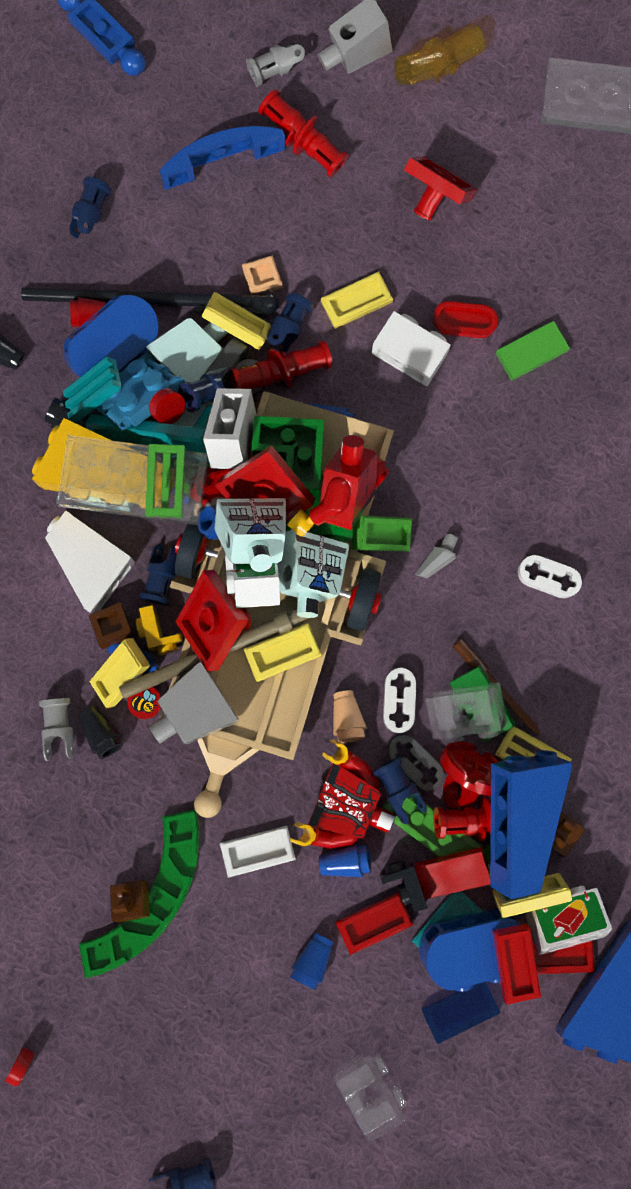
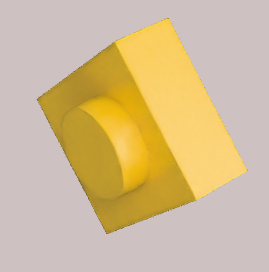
[136,605,184,655]

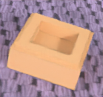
[242,255,283,295]

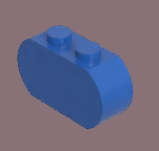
[63,295,158,377]
[419,908,521,992]

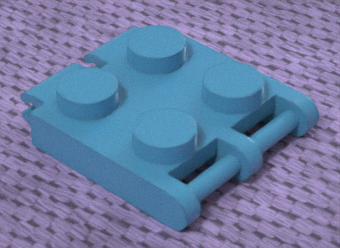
[96,353,186,430]

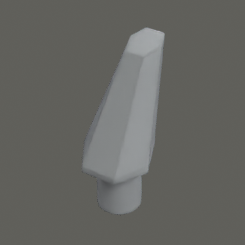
[415,534,458,578]

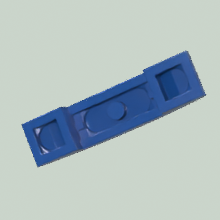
[160,126,285,190]

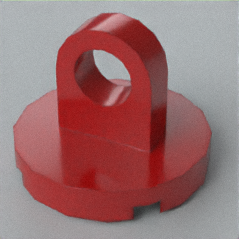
[440,741,499,809]

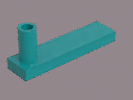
[85,405,212,464]

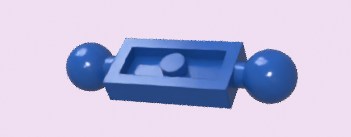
[57,0,146,76]

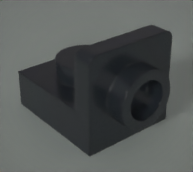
[380,860,428,912]

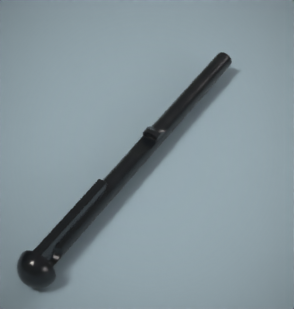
[21,287,279,315]

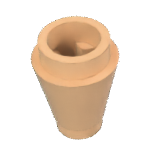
[333,690,367,743]

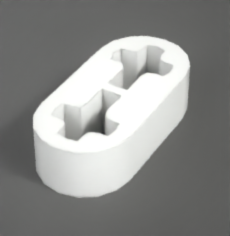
[517,555,582,598]
[383,668,416,733]

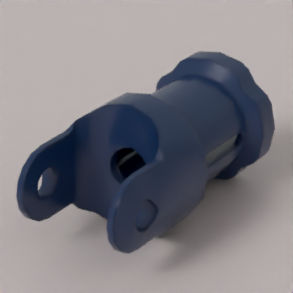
[69,176,111,238]
[268,292,314,353]
[178,366,237,413]
[140,544,177,606]
[373,757,427,824]
[149,1157,217,1189]

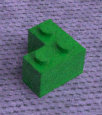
[252,416,324,493]

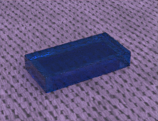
[421,982,501,1044]

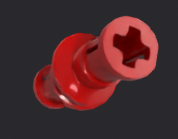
[258,89,349,178]
[229,340,332,390]
[433,797,491,842]

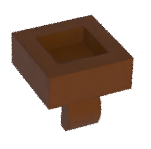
[88,603,134,649]
[552,811,585,858]
[110,879,150,923]

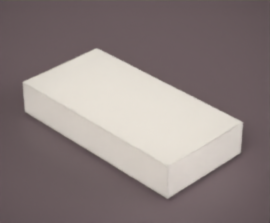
[220,825,296,878]

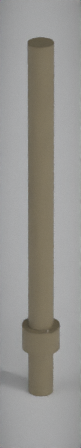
[119,609,309,699]

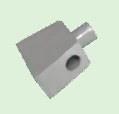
[317,0,393,74]
[149,662,239,744]

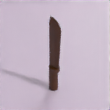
[453,638,540,734]

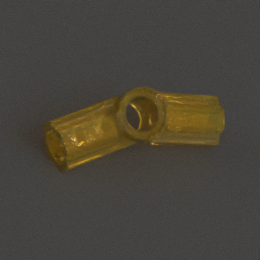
[394,24,486,86]

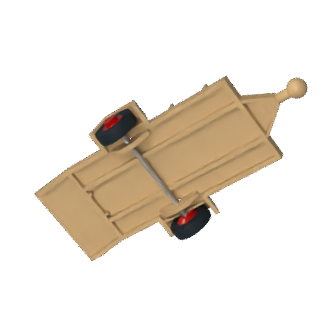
[159,391,394,818]

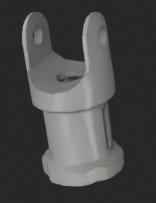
[246,44,305,87]
[39,698,74,761]

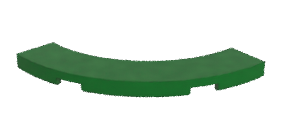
[79,809,199,979]

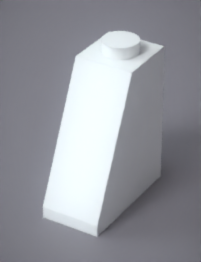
[45,511,136,614]

